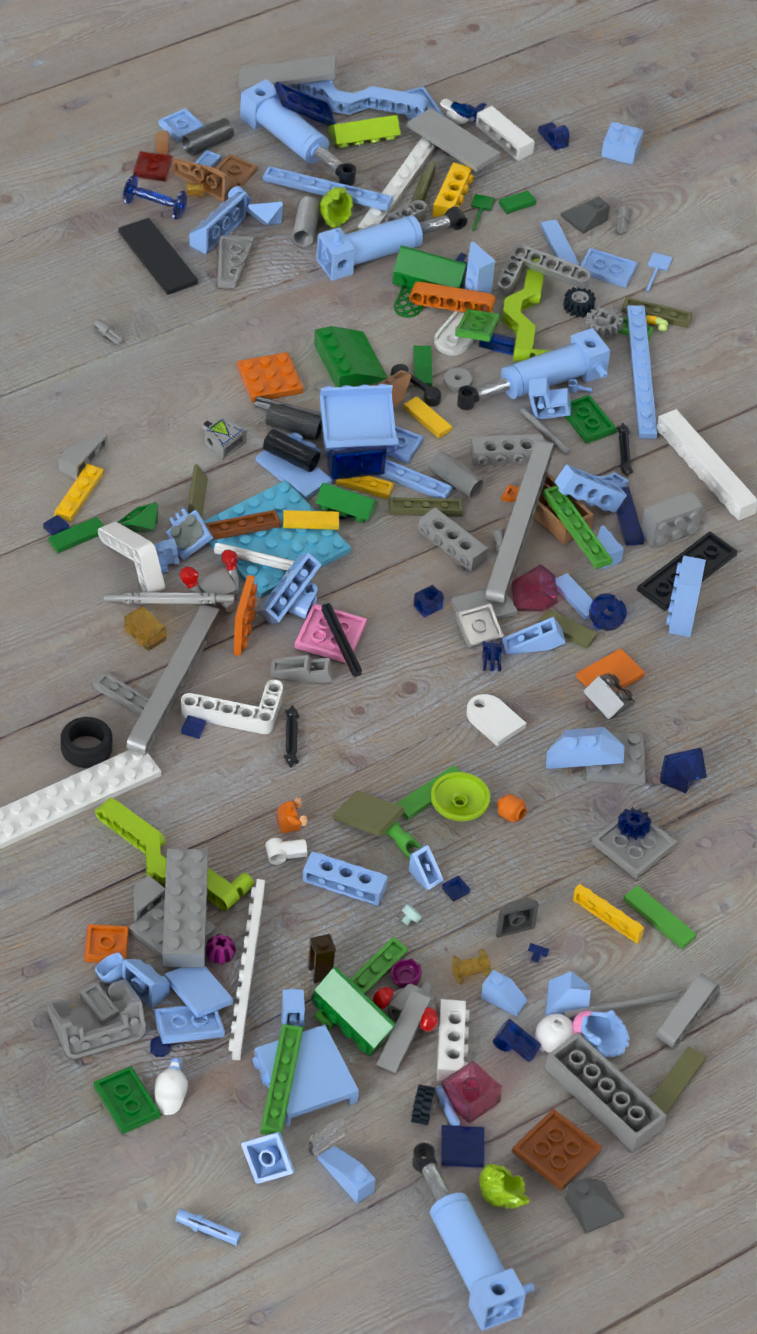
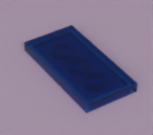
[274,81,336,127]

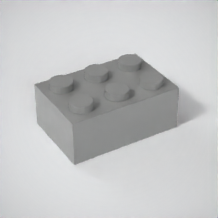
[640,491,703,548]

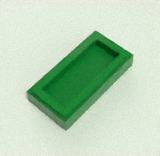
[499,190,536,214]

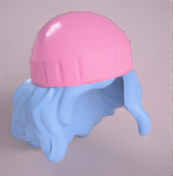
[573,1010,630,1058]

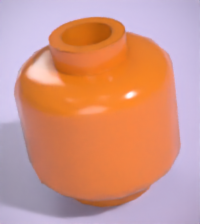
[497,794,527,823]

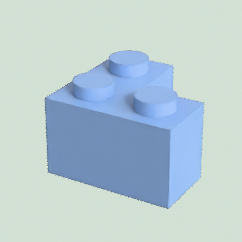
[529,378,571,420]

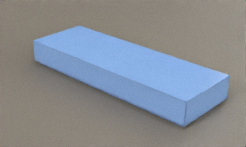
[552,573,601,620]

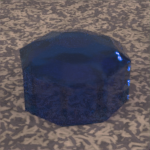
[150,1036,170,1057]

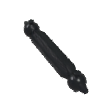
[617,423,633,476]
[284,705,300,768]

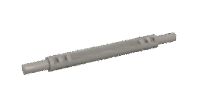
[104,592,235,604]

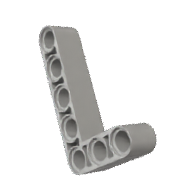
[498,244,592,295]

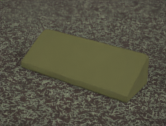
[410,161,436,203]
[188,464,208,517]

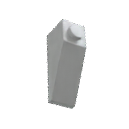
[58,433,107,479]

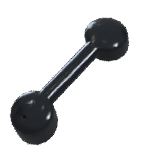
[390,364,441,406]

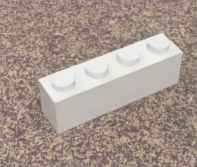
[476,106,535,161]

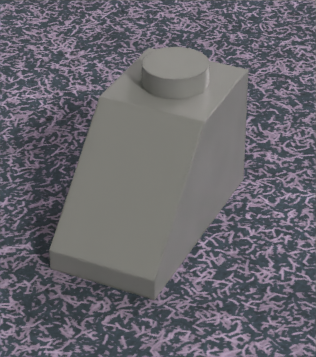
[134,875,165,923]

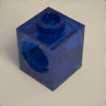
[413,585,444,618]

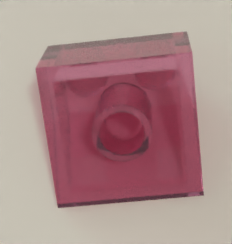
[512,564,558,611]
[441,1061,502,1124]

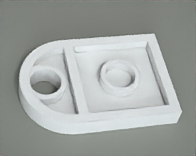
[466,694,526,747]

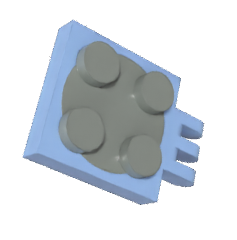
[166,508,213,560]

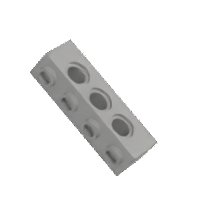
[470,434,544,466]
[418,508,488,571]

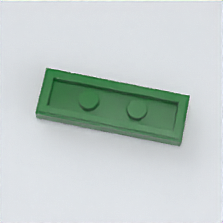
[413,345,432,387]
[48,517,104,553]

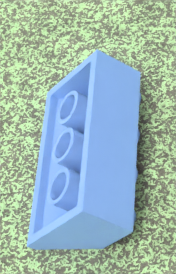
[189,191,247,254]

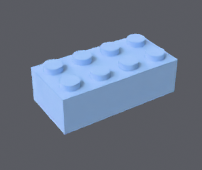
[666,556,706,637]

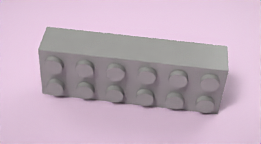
[162,849,208,968]
[545,1033,667,1152]

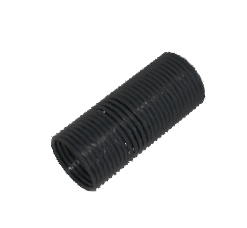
[263,429,320,472]

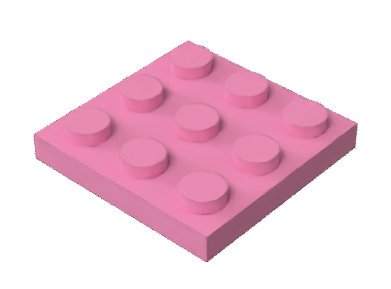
[294,603,367,663]

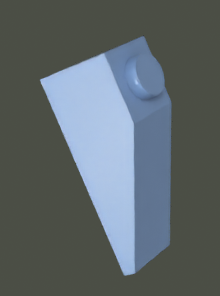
[502,617,566,655]
[317,1145,376,1204]

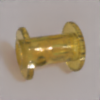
[452,949,491,984]

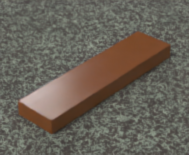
[205,510,281,541]

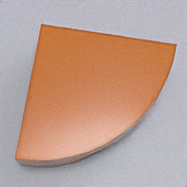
[501,485,518,502]

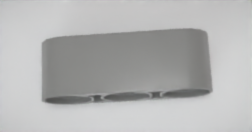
[385,200,427,223]

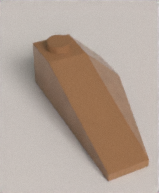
[172,158,237,202]

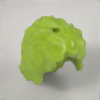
[320,187,353,228]
[479,1163,530,1209]

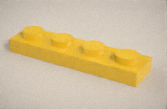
[54,463,104,522]
[573,884,645,944]

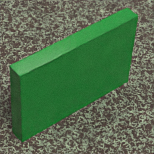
[564,395,617,444]
[93,1066,161,1134]

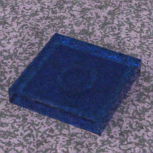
[441,1125,484,1168]

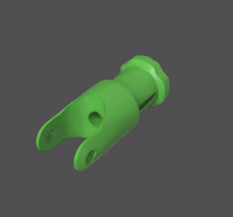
[385,821,422,859]

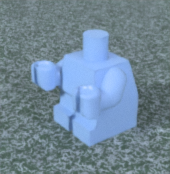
[154,538,179,573]

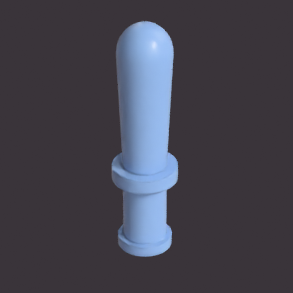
[435,1085,460,1128]

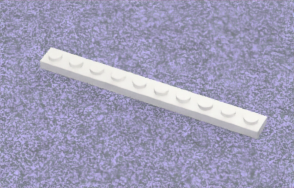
[357,137,437,230]
[229,879,265,1061]

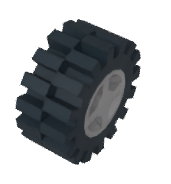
[563,287,596,318]
[411,1084,436,1126]

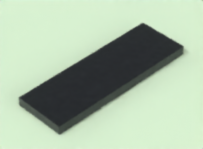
[119,217,198,295]
[637,531,738,611]

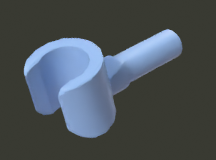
[568,379,593,393]

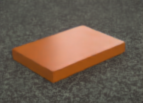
[576,648,645,688]

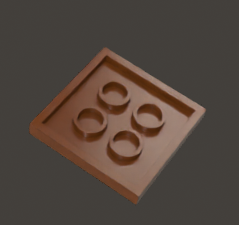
[512,1108,603,1191]

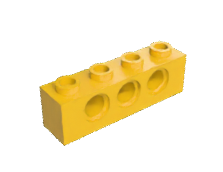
[432,163,474,218]

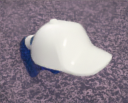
[440,99,487,125]

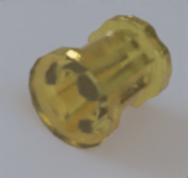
[186,181,203,197]

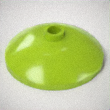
[431,772,490,821]

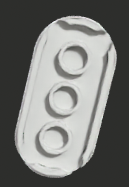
[434,311,475,356]

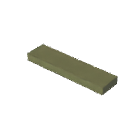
[621,297,693,328]
[389,497,463,517]
[650,1046,706,1115]

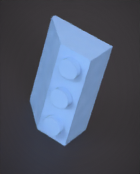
[465,241,495,294]

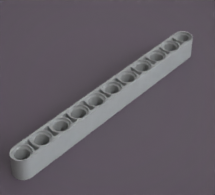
[486,440,555,604]
[126,604,221,755]

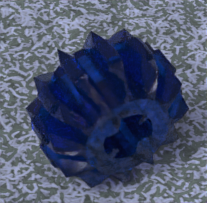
[617,807,651,841]

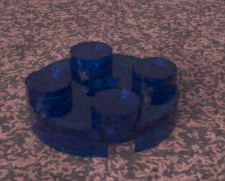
[589,593,627,630]

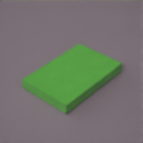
[455,309,501,342]

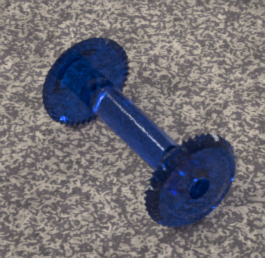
[123,175,187,220]

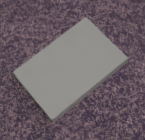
[450,589,517,620]

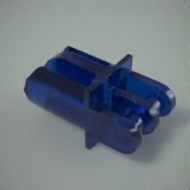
[482,641,502,672]

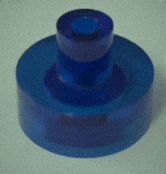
[528,943,550,963]

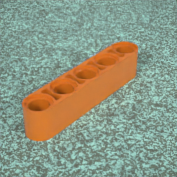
[409,282,496,313]

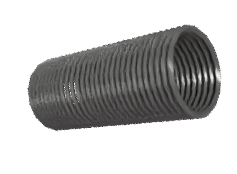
[182,118,234,155]
[265,403,322,440]

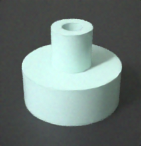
[401,904,423,925]

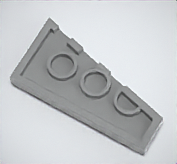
[218,236,254,288]

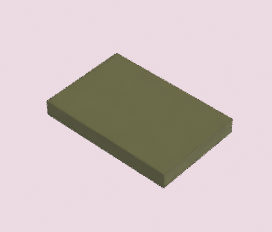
[333,791,404,837]

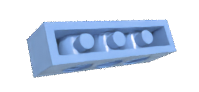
[555,464,627,513]
[257,553,322,624]
[303,851,388,906]

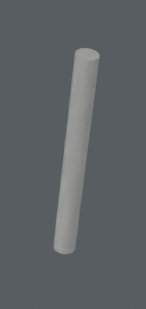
[520,407,571,455]

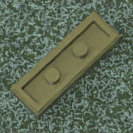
[539,608,597,649]

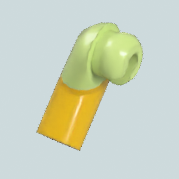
[646,315,669,332]

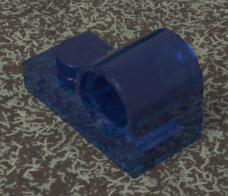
[538,122,570,151]
[493,1018,541,1062]

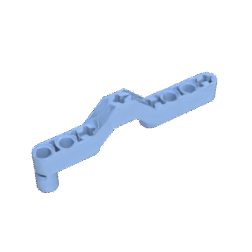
[284,79,428,117]

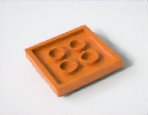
[237,352,303,402]
[234,575,258,656]

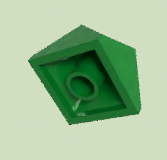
[118,502,158,533]

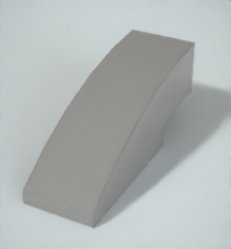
[270,655,334,683]

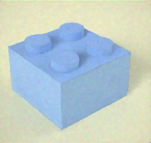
[601,122,643,165]

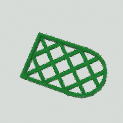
[394,285,423,318]

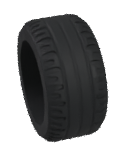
[61,716,113,768]

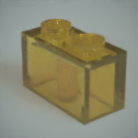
[124,606,166,651]

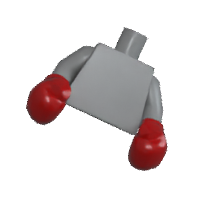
[179,550,240,612]
[372,982,439,1033]

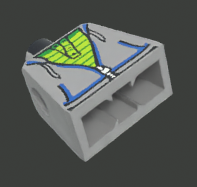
[202,419,247,460]

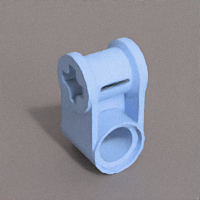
[289,582,318,619]

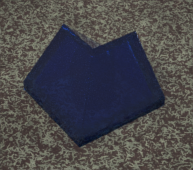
[660,748,707,793]

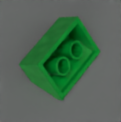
[316,482,379,523]

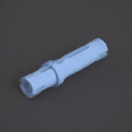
[175,1209,242,1246]

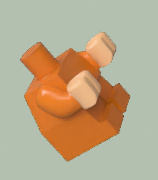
[276,798,307,833]

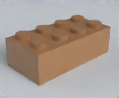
[517,473,594,545]

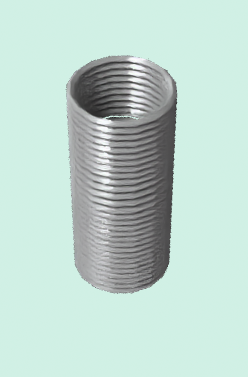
[292,197,320,246]
[429,451,484,498]

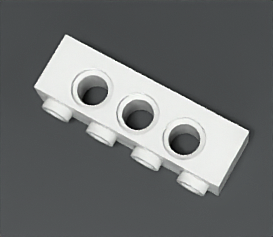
[436,999,469,1083]

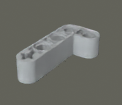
[656,973,720,1049]

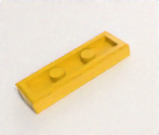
[403,396,452,439]
[336,468,394,500]
[283,510,339,530]

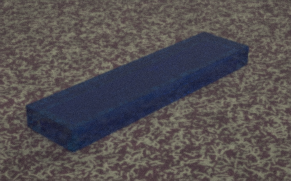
[616,487,644,546]

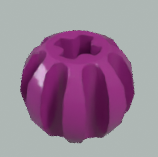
[205,934,236,965]

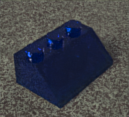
[327,446,387,480]

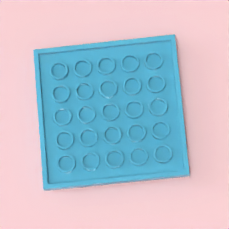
[204,480,351,599]

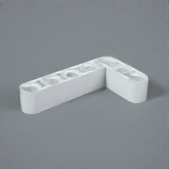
[98,522,165,592]
[181,680,283,734]

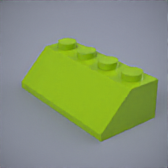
[326,115,401,148]

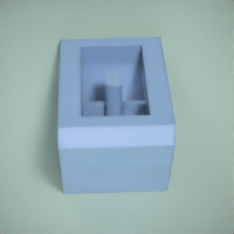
[409,845,444,890]

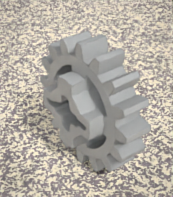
[585,306,623,337]

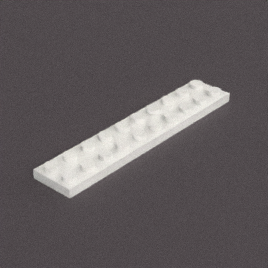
[0,750,161,849]

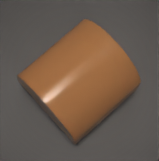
[155,131,169,155]

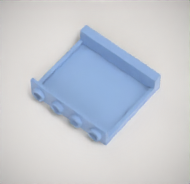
[319,384,399,455]
[252,1025,359,1127]

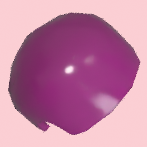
[391,958,422,988]

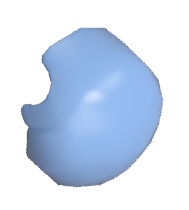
[95,953,125,983]

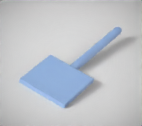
[646,252,673,292]

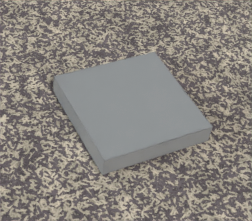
[455,603,504,649]

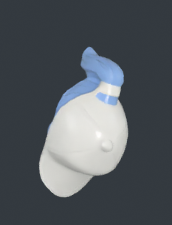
[155,1057,188,1115]

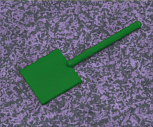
[471,194,495,231]

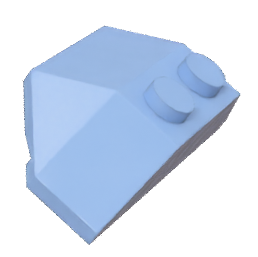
[546,727,625,769]

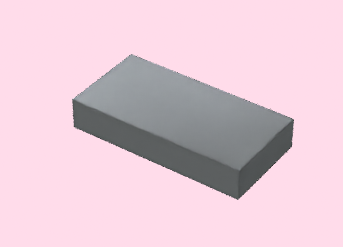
[79,982,120,1025]

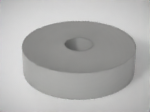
[444,368,472,393]

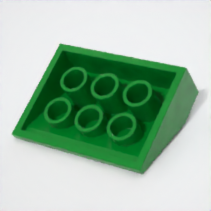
[314,326,388,388]

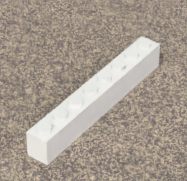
[657,409,757,521]

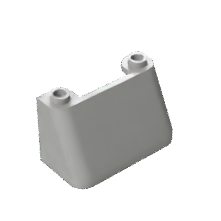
[46,979,146,1059]

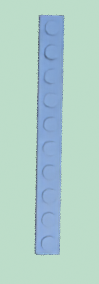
[627,305,657,439]

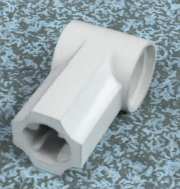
[265,838,307,865]

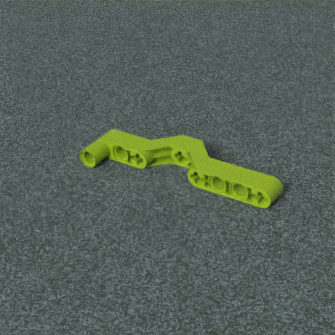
[502,259,550,362]
[95,797,255,911]

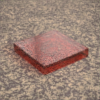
[133,151,173,182]

